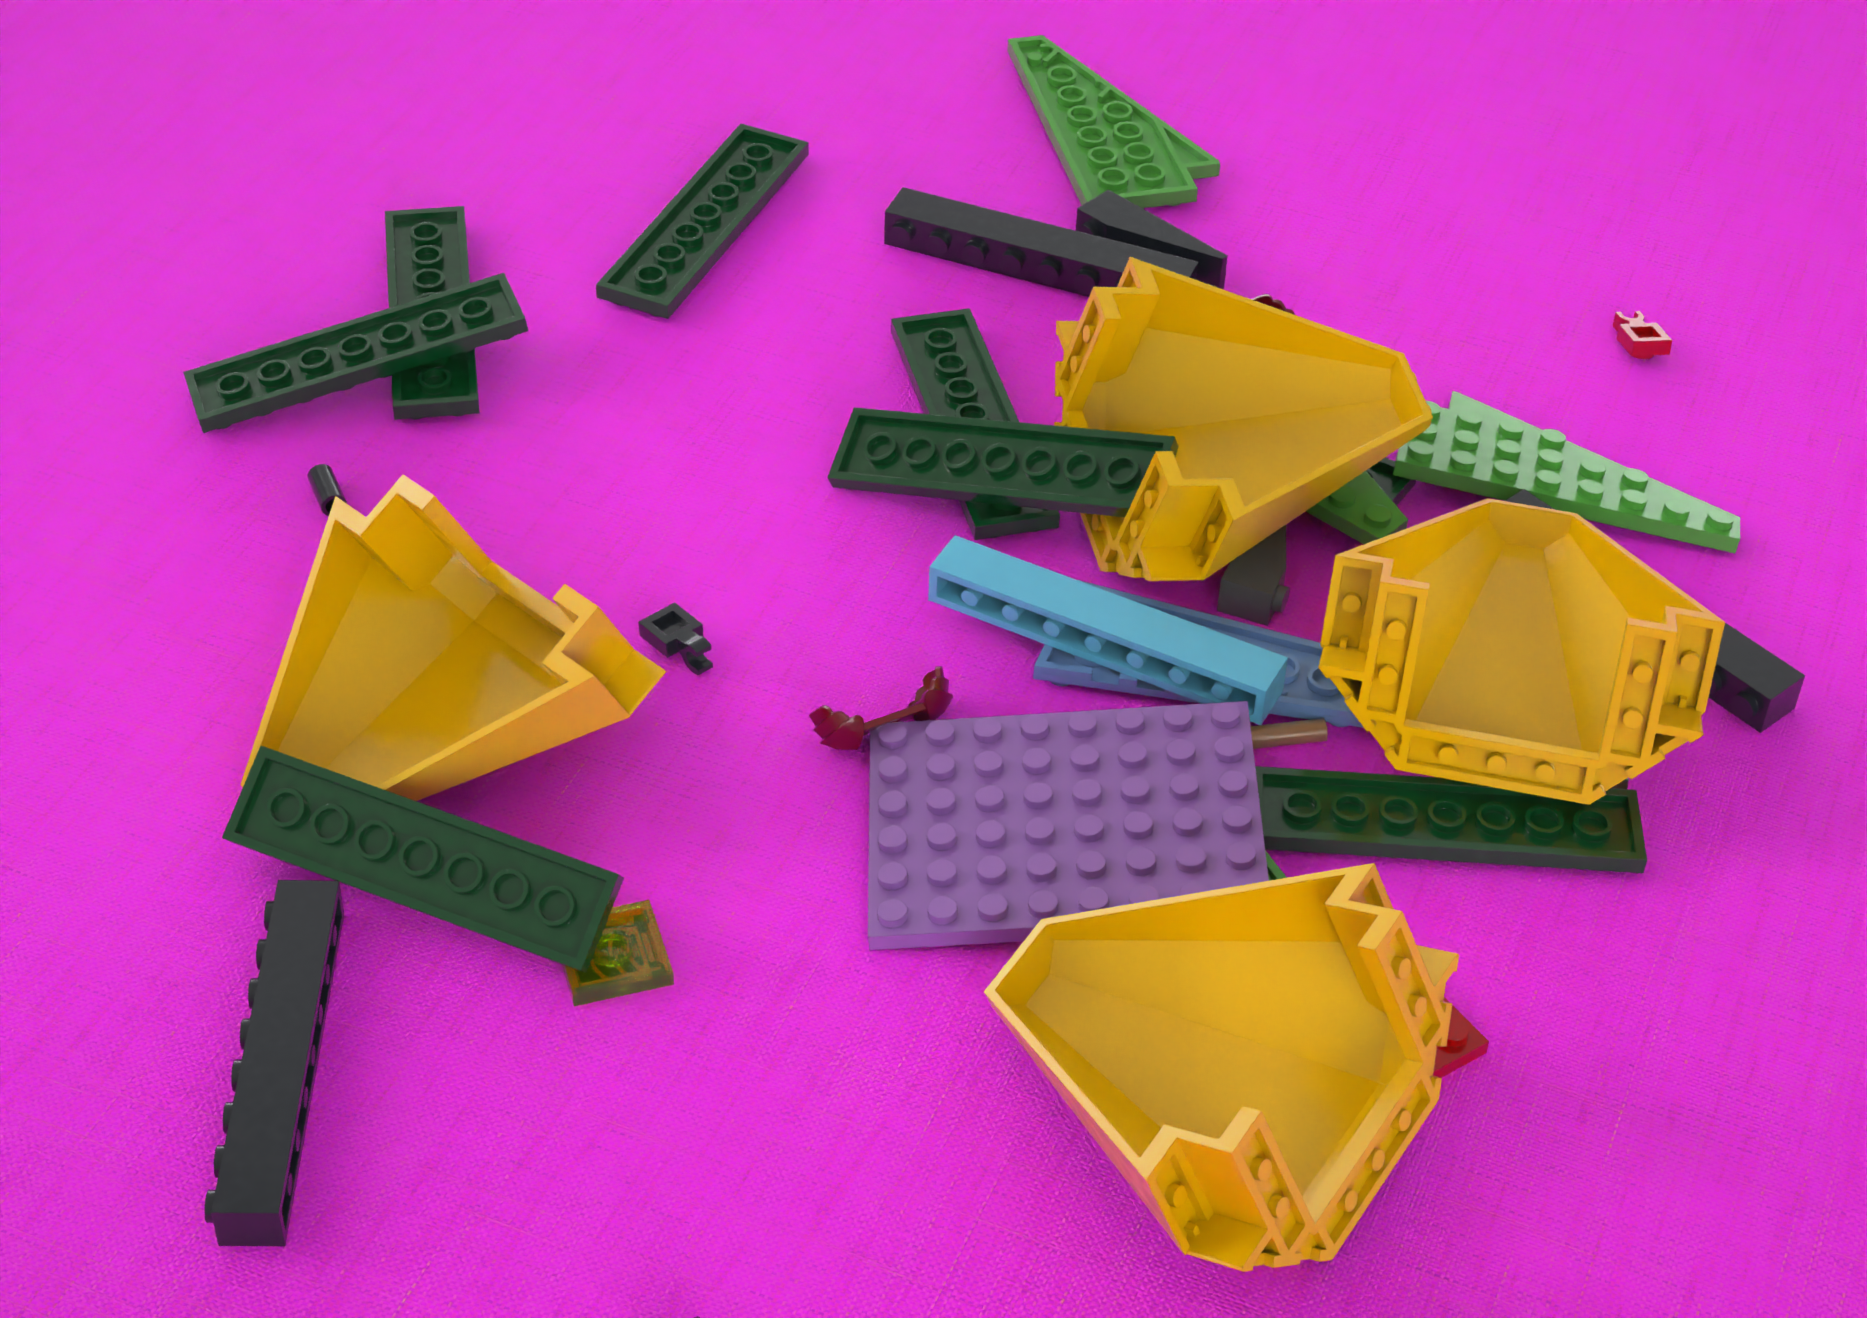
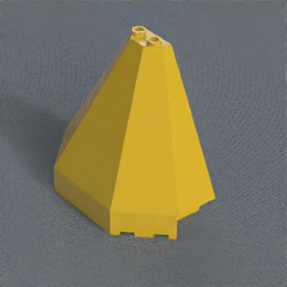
[1054,257,1433,581]
[240,474,666,801]
[1318,498,1725,805]
[984,863,1459,1272]

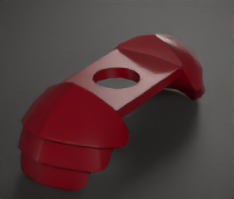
[809,666,953,750]

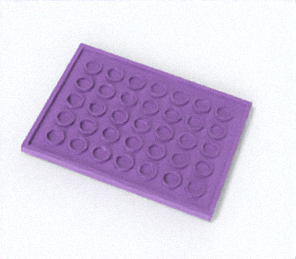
[868,701,1269,950]

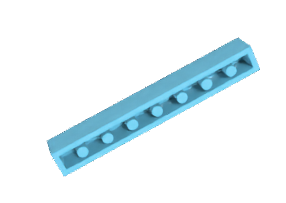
[928,535,1288,725]

